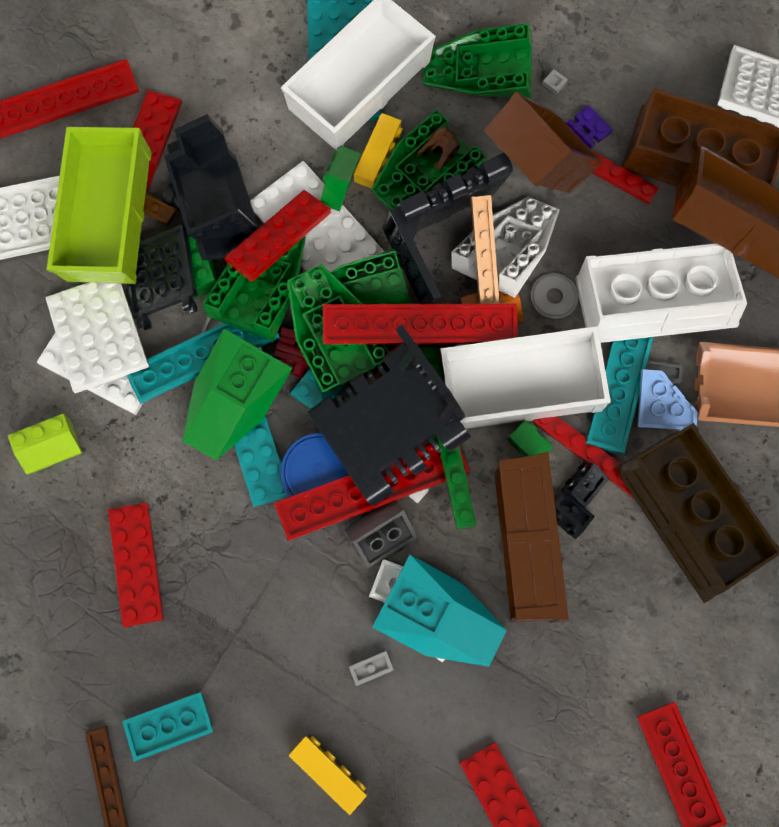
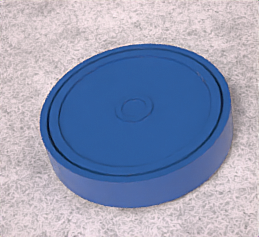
[280,433,349,498]

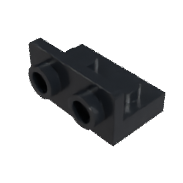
[562,462,609,508]
[555,491,595,539]

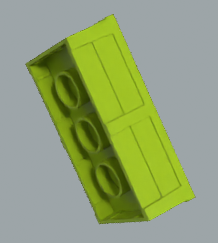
[46,127,152,284]

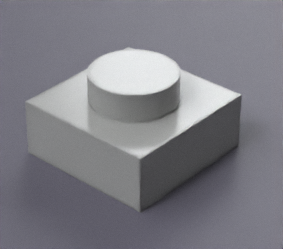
[542,69,568,95]

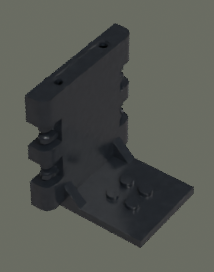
[382,152,513,304]
[308,325,471,507]

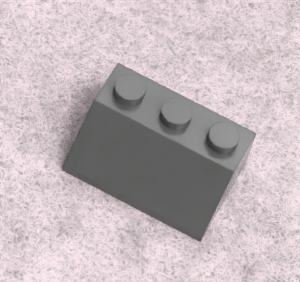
[344,501,418,568]

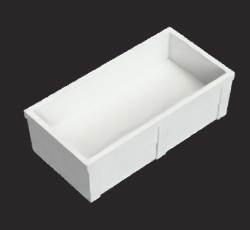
[281,0,436,151]
[575,244,747,343]
[441,326,611,429]

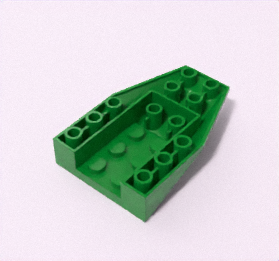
[423,23,532,99]
[371,109,488,210]
[202,236,306,342]
[331,248,411,304]
[287,264,389,395]
[182,329,292,460]

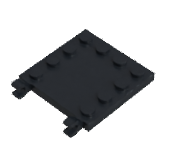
[127,224,198,331]

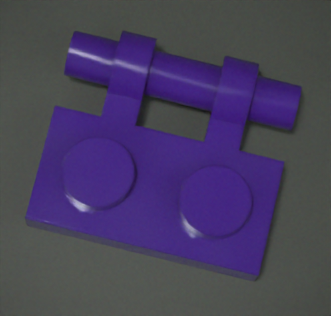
[566,105,613,149]

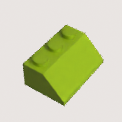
[8,414,82,475]

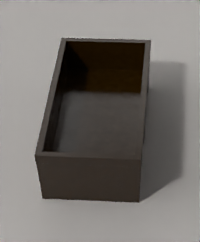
[614,423,779,603]

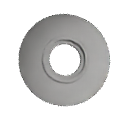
[530,273,579,319]

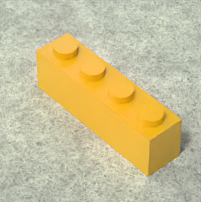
[354,113,403,189]
[289,735,367,815]

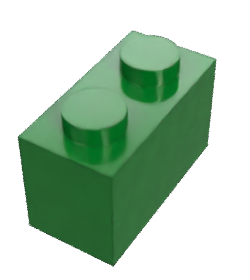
[507,421,553,457]

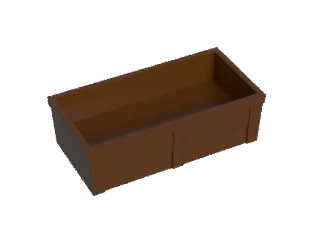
[621,88,779,186]
[484,92,604,194]
[673,145,779,278]
[494,452,569,623]

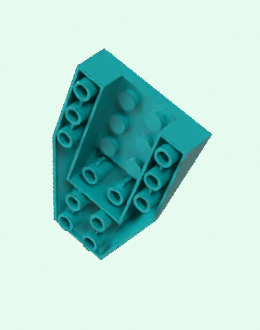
[372,555,507,667]

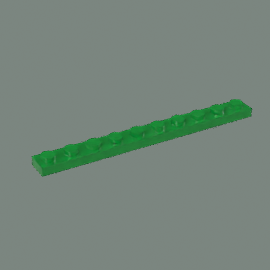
[419,345,477,530]

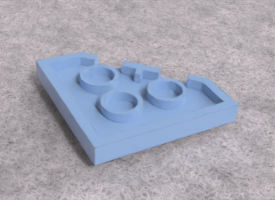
[637,369,698,430]

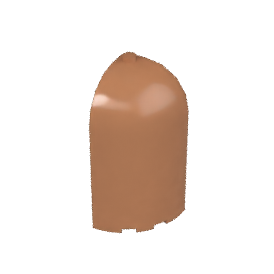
[694,342,779,427]

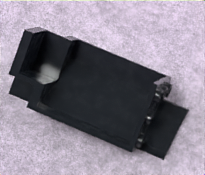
[164,114,259,260]

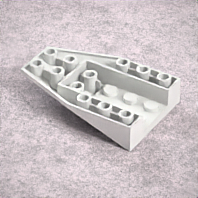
[452,197,559,298]

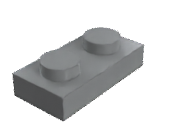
[349,651,394,686]

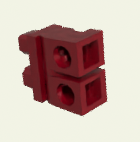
[274,327,309,378]

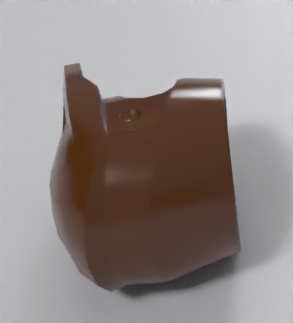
[417,127,461,171]

